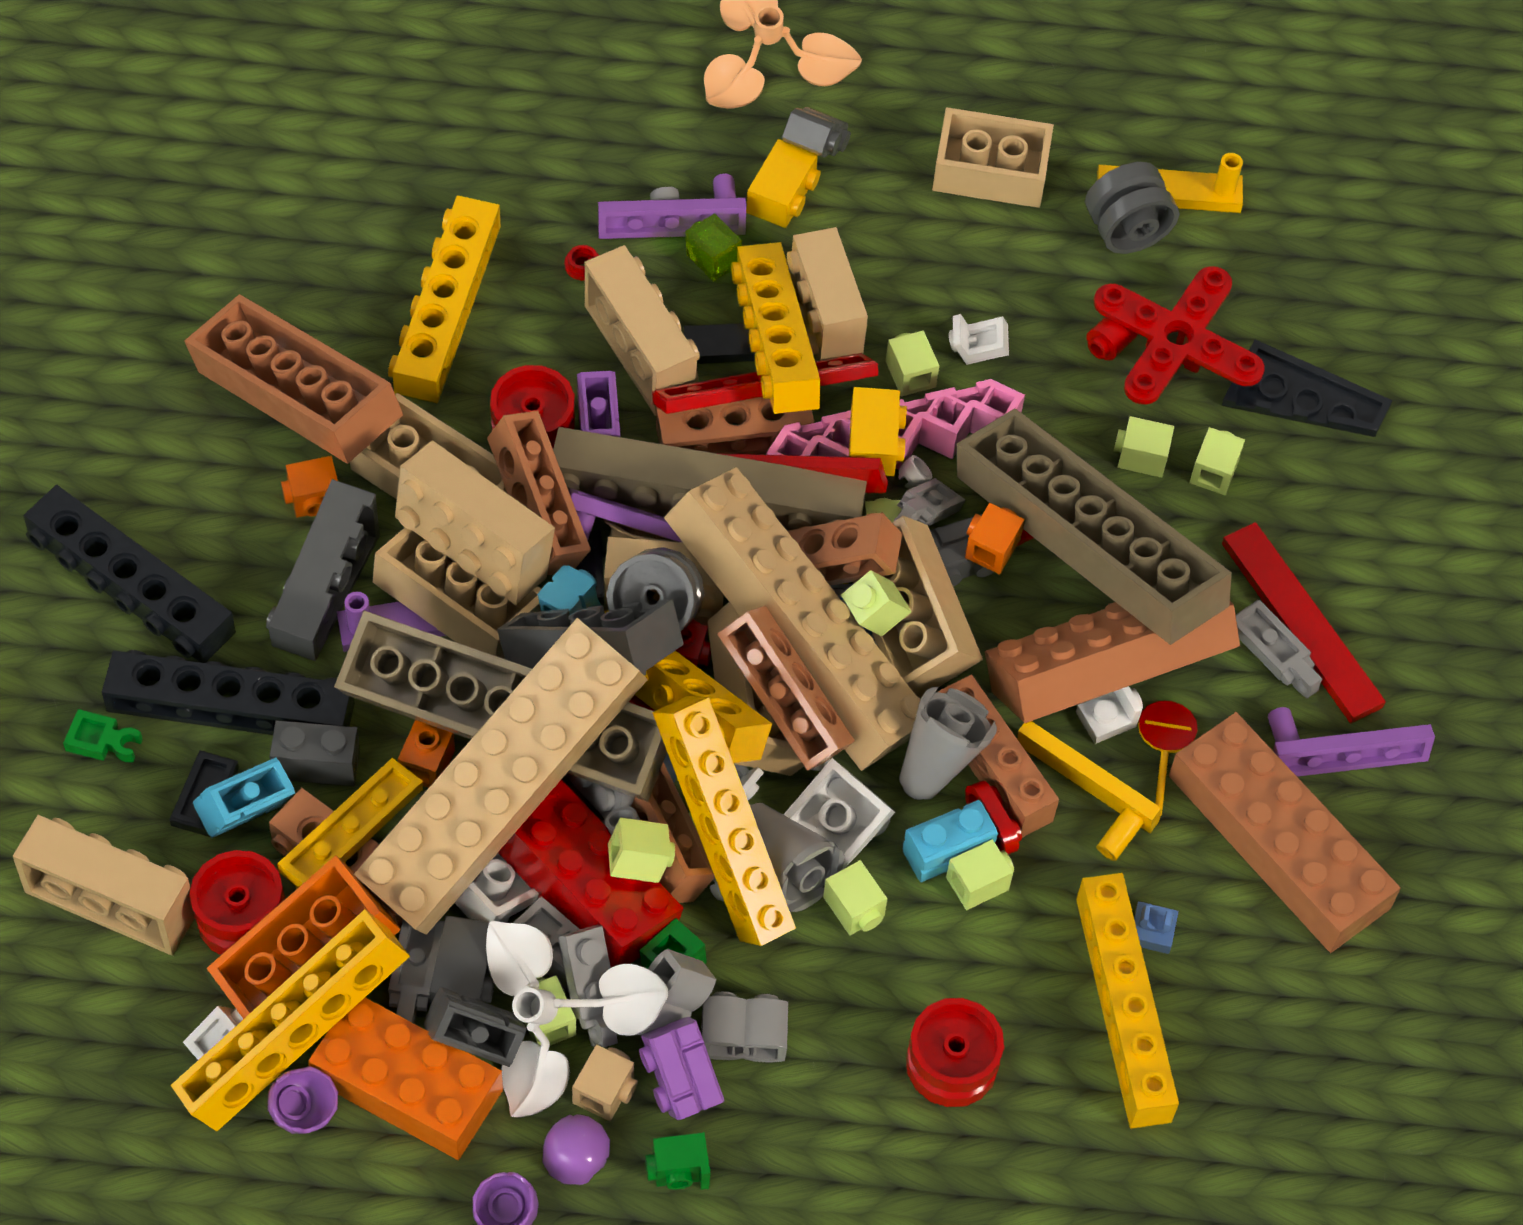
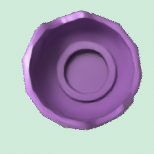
[267,1066,338,1134]
[542,1114,610,1185]
[473,1172,539,1225]

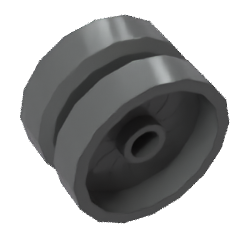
[1085,162,1180,254]
[606,547,704,631]

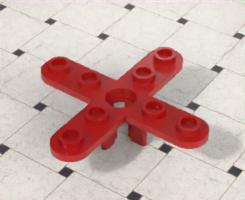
[1094,266,1265,405]

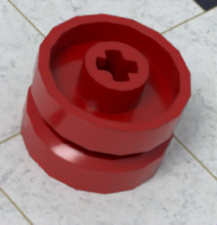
[490,365,575,448]
[189,850,285,955]
[906,998,1004,1107]

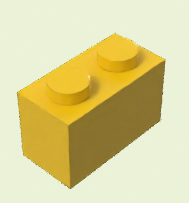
[746,139,821,228]
[849,387,907,476]

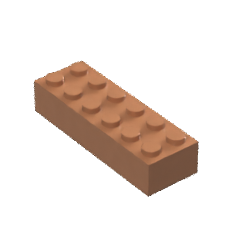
[184,294,403,464]
[985,602,1240,723]
[1169,712,1401,953]

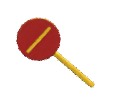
[1138,701,1198,817]

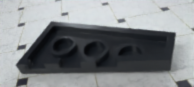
[1222,339,1393,437]

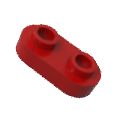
[965,780,1022,855]

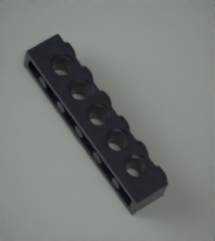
[23,484,236,663]
[102,650,355,735]

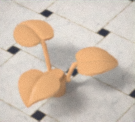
[704,0,862,109]

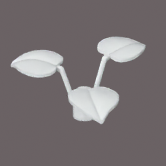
[486,921,668,1118]

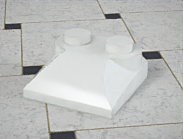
[783,758,895,870]
[455,853,539,923]

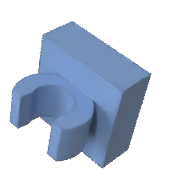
[1134,901,1179,954]

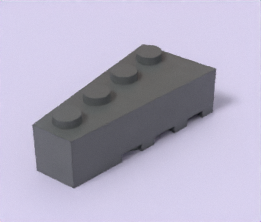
[266,479,380,661]
[497,599,684,676]

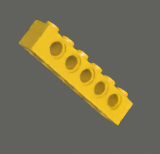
[388,195,501,403]
[731,242,820,414]
[604,610,772,763]
[652,696,796,946]
[1076,873,1179,1129]
[171,909,410,1131]

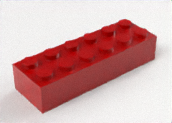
[498,780,684,968]

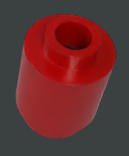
[1086,317,1138,361]

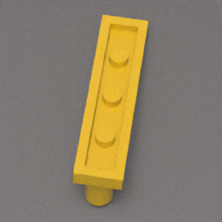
[1097,153,1243,213]
[1018,721,1161,861]
[278,758,423,889]

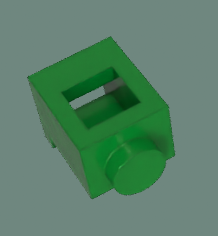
[640,918,707,969]
[645,1132,710,1190]

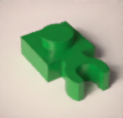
[63,709,143,762]

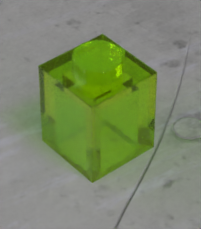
[685,213,742,281]

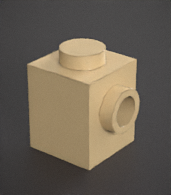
[572,1044,638,1122]

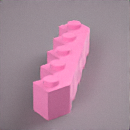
[766,379,1025,470]

